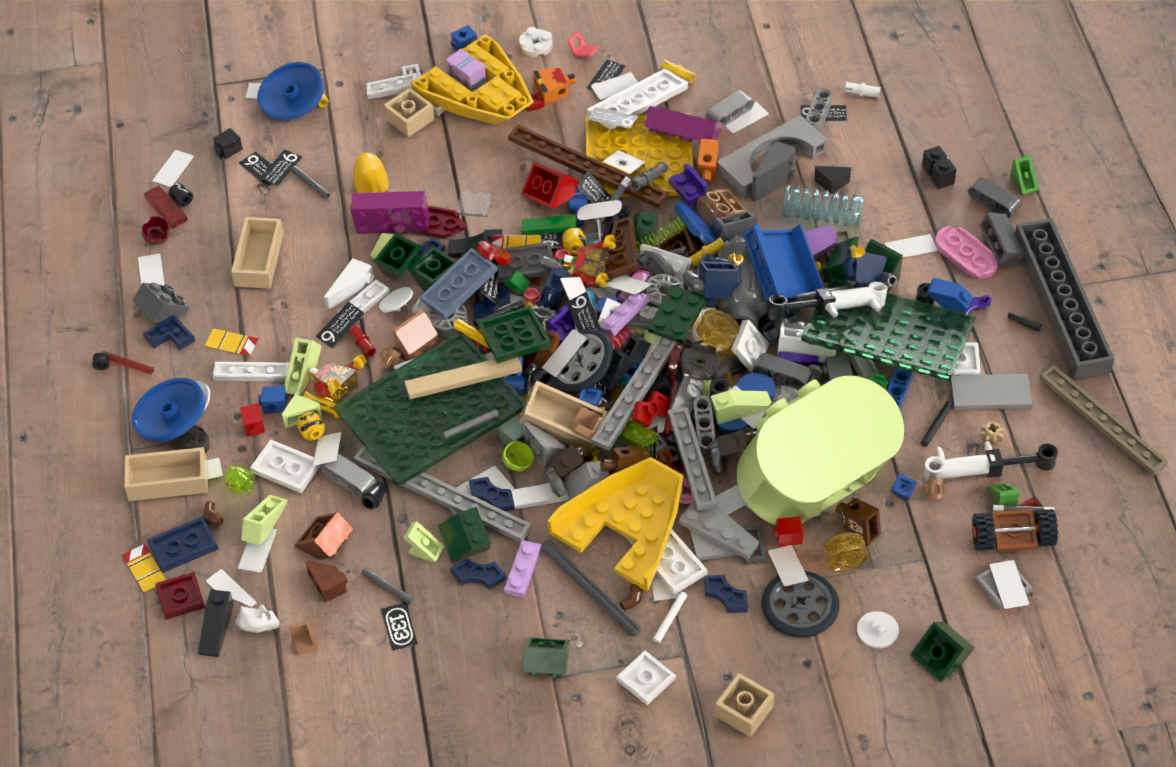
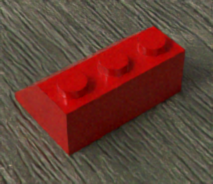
[521,161,580,209]

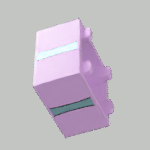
[446,49,486,92]

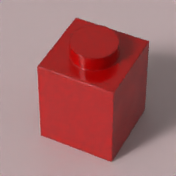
[240,403,265,437]
[772,516,803,546]

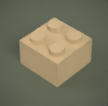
[384,88,434,137]
[715,673,775,738]

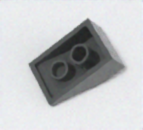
[752,141,797,202]

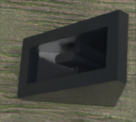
[814,166,851,194]

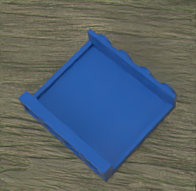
[742,224,824,302]

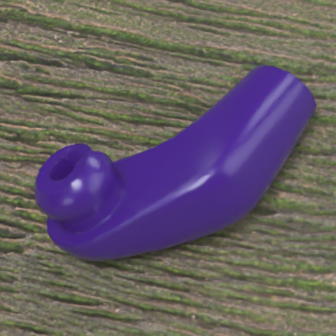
[959,295,991,319]

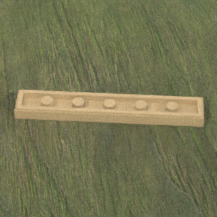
[405,357,522,399]

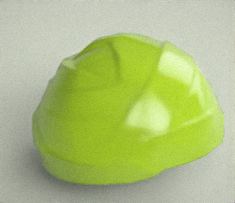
[502,441,534,472]

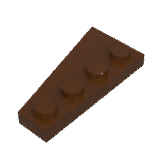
[603,216,640,280]

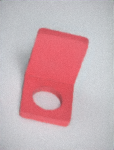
[567,31,600,58]

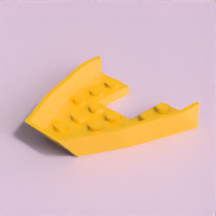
[547,457,684,592]

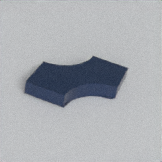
[473,286,511,320]
[469,477,515,511]
[450,558,507,589]
[704,575,748,613]

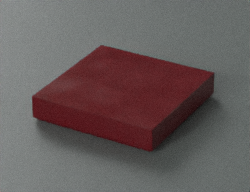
[155,572,205,620]

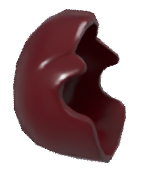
[142,216,170,245]

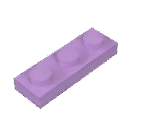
[600,292,650,336]
[504,540,542,598]

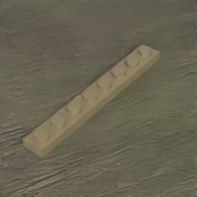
[1040,365,1168,476]

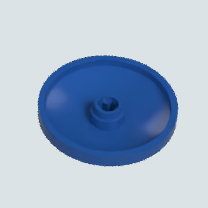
[257,62,324,121]
[132,378,206,443]

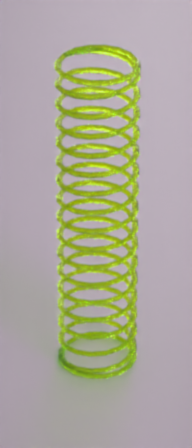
[636,216,686,253]

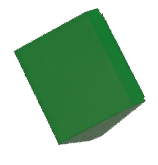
[504,270,530,295]

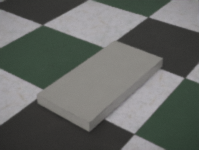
[950,374,1032,410]

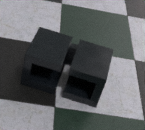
[922,145,957,189]

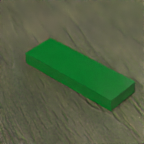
[521,214,577,235]

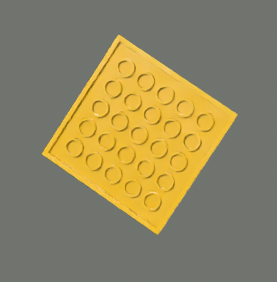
[586,113,693,198]

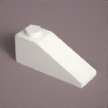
[324,258,374,310]

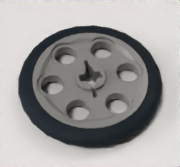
[550,329,613,393]

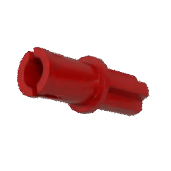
[349,325,376,357]

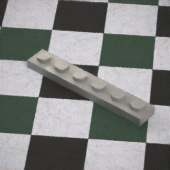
[668,407,717,511]

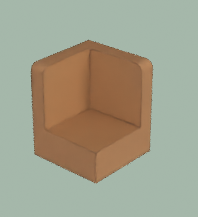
[570,406,602,439]
[289,619,318,656]

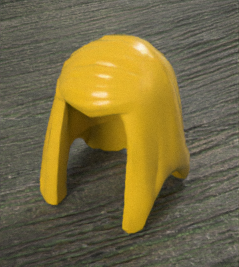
[353,153,388,193]

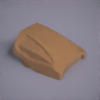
[696,189,748,225]

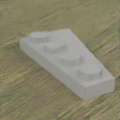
[679,500,759,560]

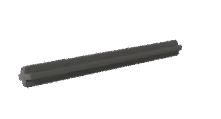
[542,539,641,636]

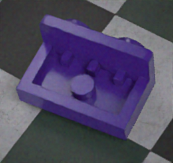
[546,305,575,345]

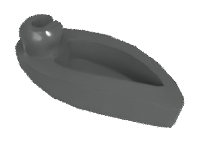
[637,251,674,277]

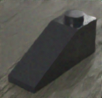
[198,589,234,657]

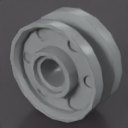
[644,274,684,308]
[428,304,468,340]

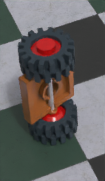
[972,509,1058,552]

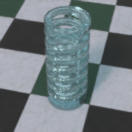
[782,184,864,228]

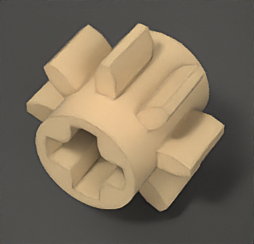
[980,421,1005,446]

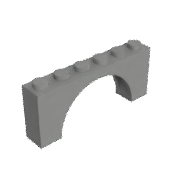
[717,115,827,199]

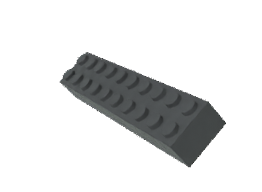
[1015,218,1114,380]

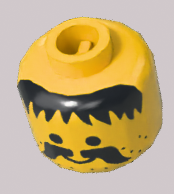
[562,228,586,255]
[297,412,325,441]

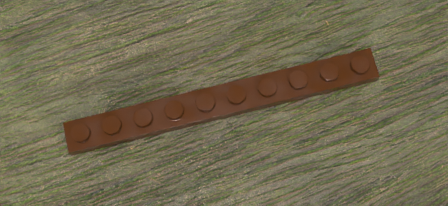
[508,125,668,209]

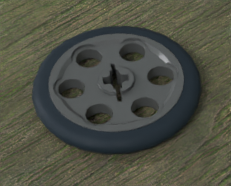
[762,570,839,637]

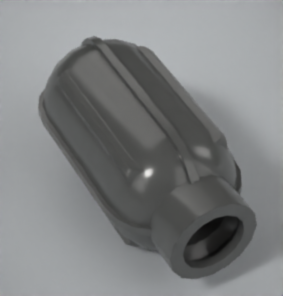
[715,235,768,338]

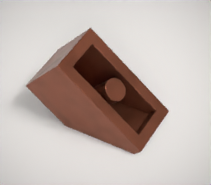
[305,560,348,602]

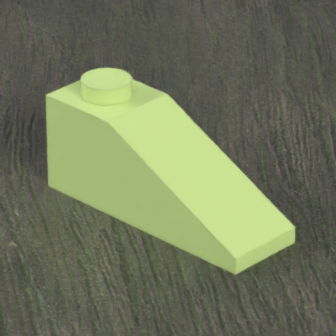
[284,338,322,396]
[711,391,773,425]
[241,495,288,546]

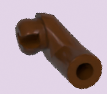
[203,501,223,526]
[620,584,643,611]

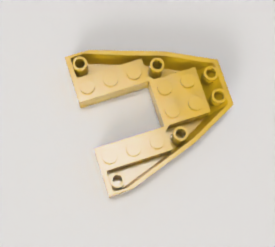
[411,34,534,125]

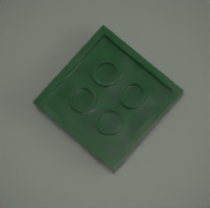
[477,306,551,364]

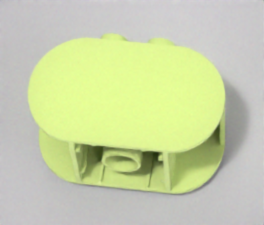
[737,376,904,525]

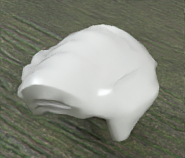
[235,604,279,634]

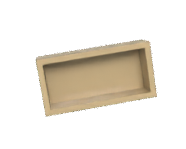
[231,217,284,289]
[518,381,608,451]
[125,447,208,501]

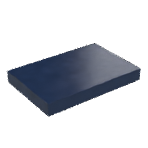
[147,516,219,573]

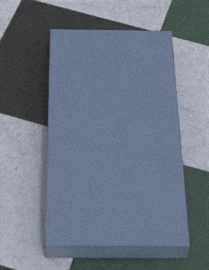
[419,248,498,319]

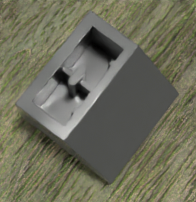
[710,210,757,239]
[132,282,190,323]

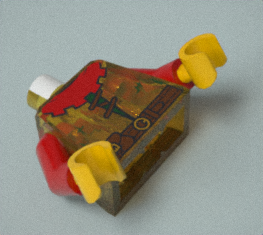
[563,235,616,289]
[308,354,367,404]

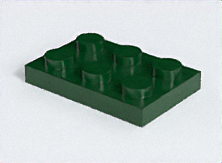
[648,285,707,344]

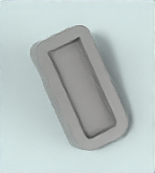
[845,342,878,380]

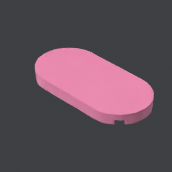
[935,226,998,279]

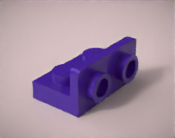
[669,163,708,206]

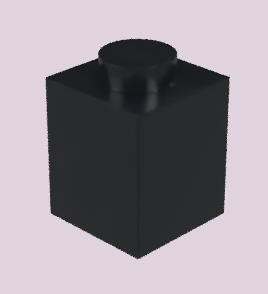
[213,128,243,159]

